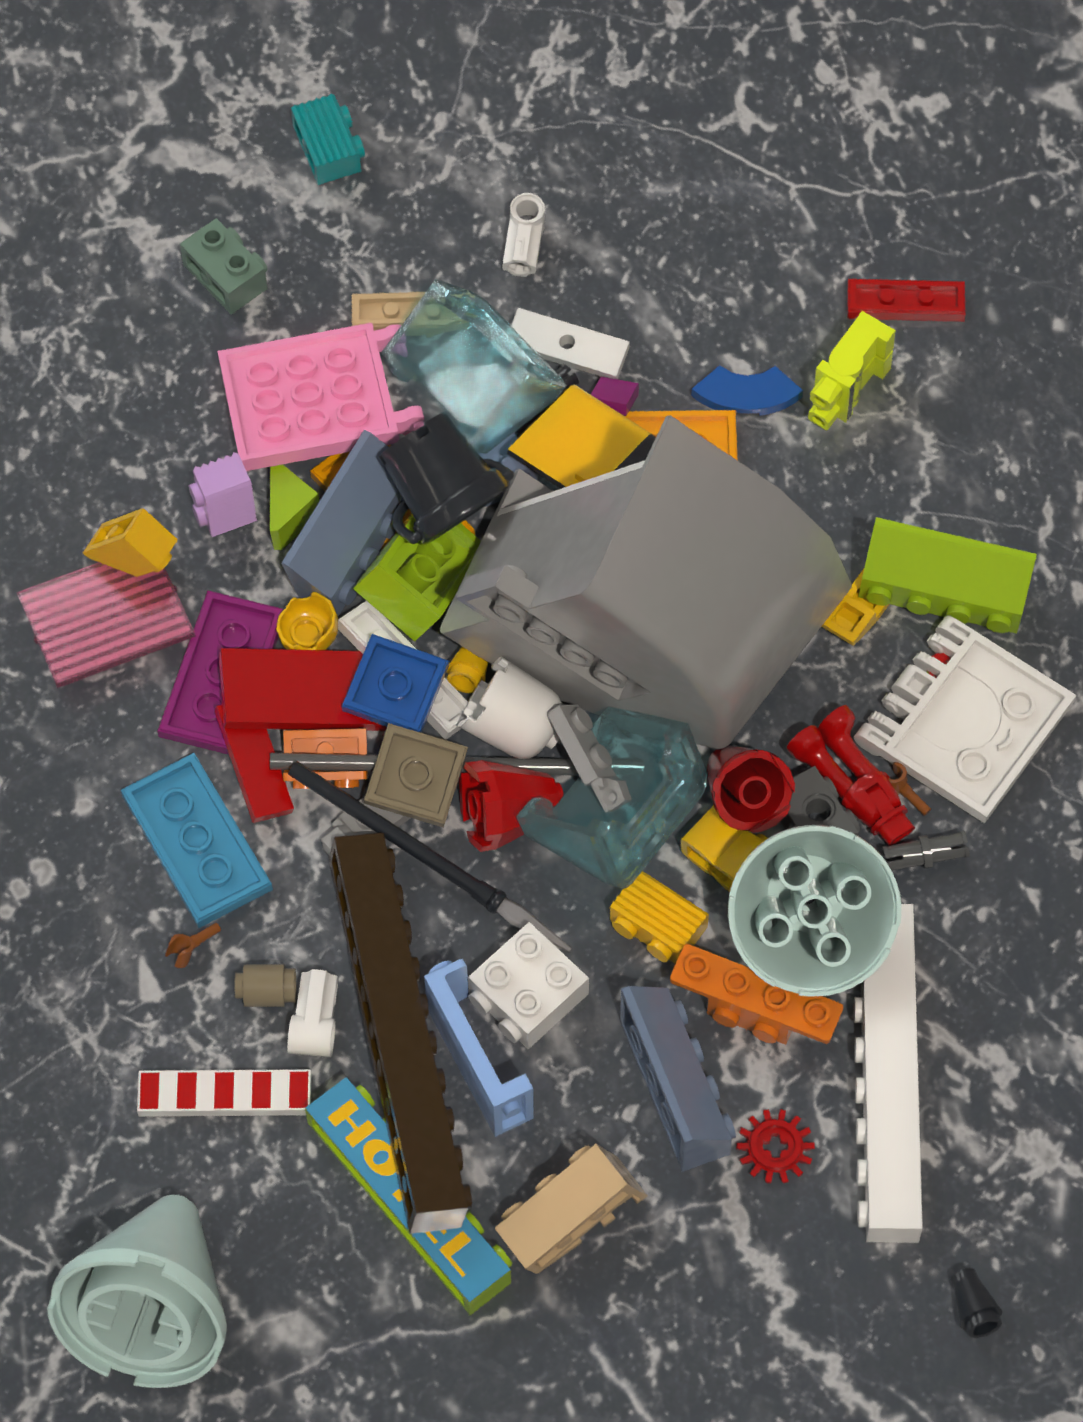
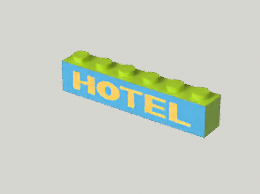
[305,1077,512,1315]

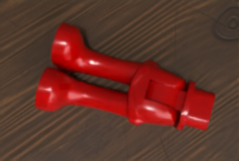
[786,705,915,846]

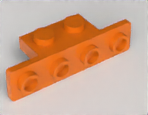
[670,944,843,1045]

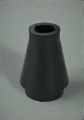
[951,1268,1002,1338]

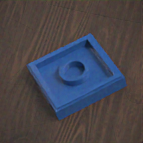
[342,634,449,733]

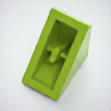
[270,464,320,550]

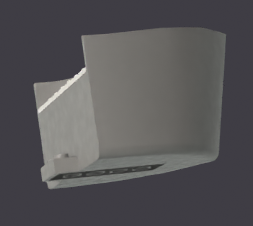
[440,415,852,749]

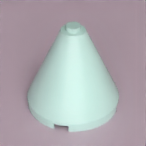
[47,1195,227,1388]

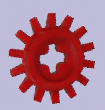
[736,1109,815,1184]

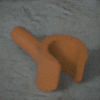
[889,762,931,816]
[165,923,221,968]

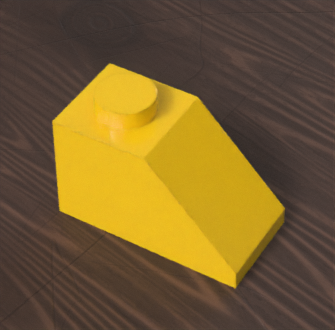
[83,508,178,577]

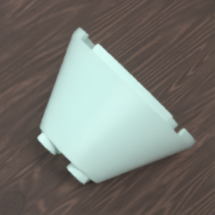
[728,825,901,996]

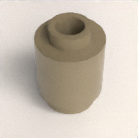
[235,964,296,1007]

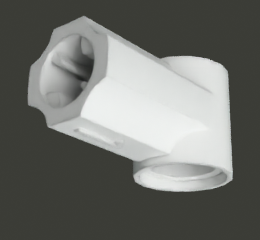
[502,193,545,277]
[287,969,338,1057]

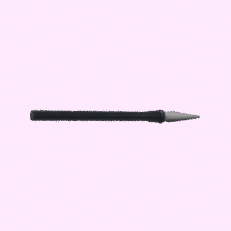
[288,761,571,952]

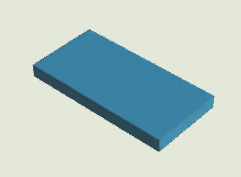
[121,753,273,928]

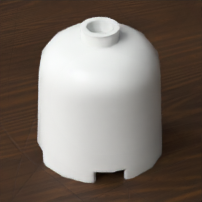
[458,657,562,759]

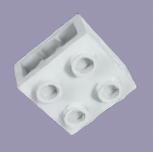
[468,922,589,1049]

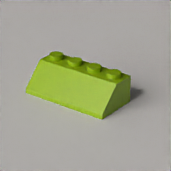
[858,517,1037,634]

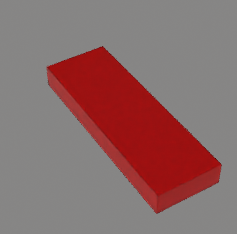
[847,279,966,322]
[214,705,294,823]

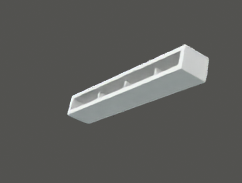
[853,904,922,1243]

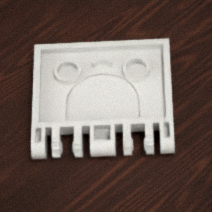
[854,616,1076,823]

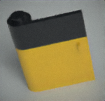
[507,384,656,489]

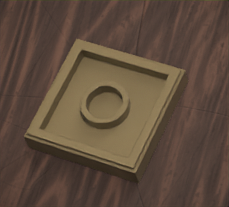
[364,723,468,828]

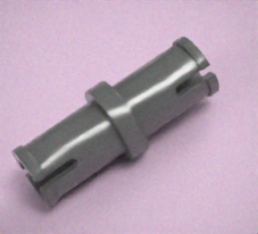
[882,830,970,871]

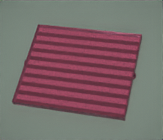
[17,562,196,688]

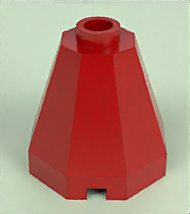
[459,760,564,852]

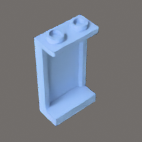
[424,959,534,1137]

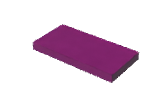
[158,590,284,755]

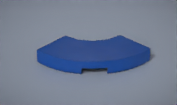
[691,365,803,416]

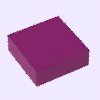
[591,376,639,416]

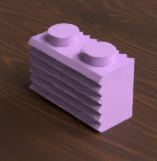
[188,452,257,537]

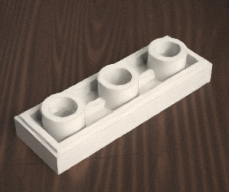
[505,308,630,379]

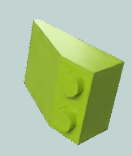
[353,514,481,642]

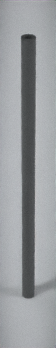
[270,753,644,777]

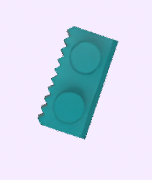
[291,93,365,185]

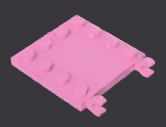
[218,323,424,471]

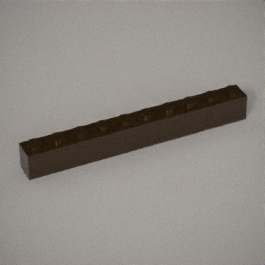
[329,833,472,1234]

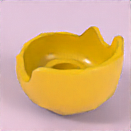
[276,592,338,650]

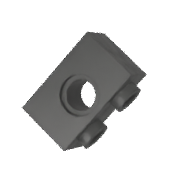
[780,766,860,836]

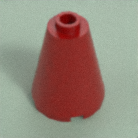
[707,746,795,833]

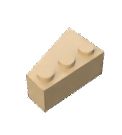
[495,1144,648,1274]

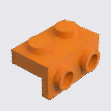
[283,728,368,789]

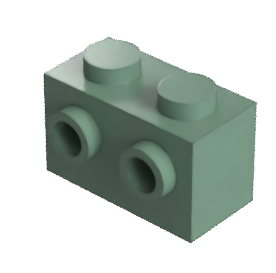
[180,218,268,315]

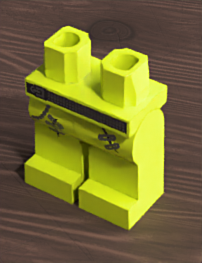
[808,311,896,430]

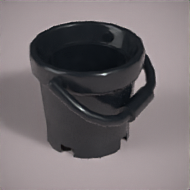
[379,411,514,545]

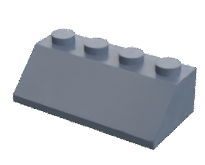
[281,430,404,616]
[620,986,736,1172]

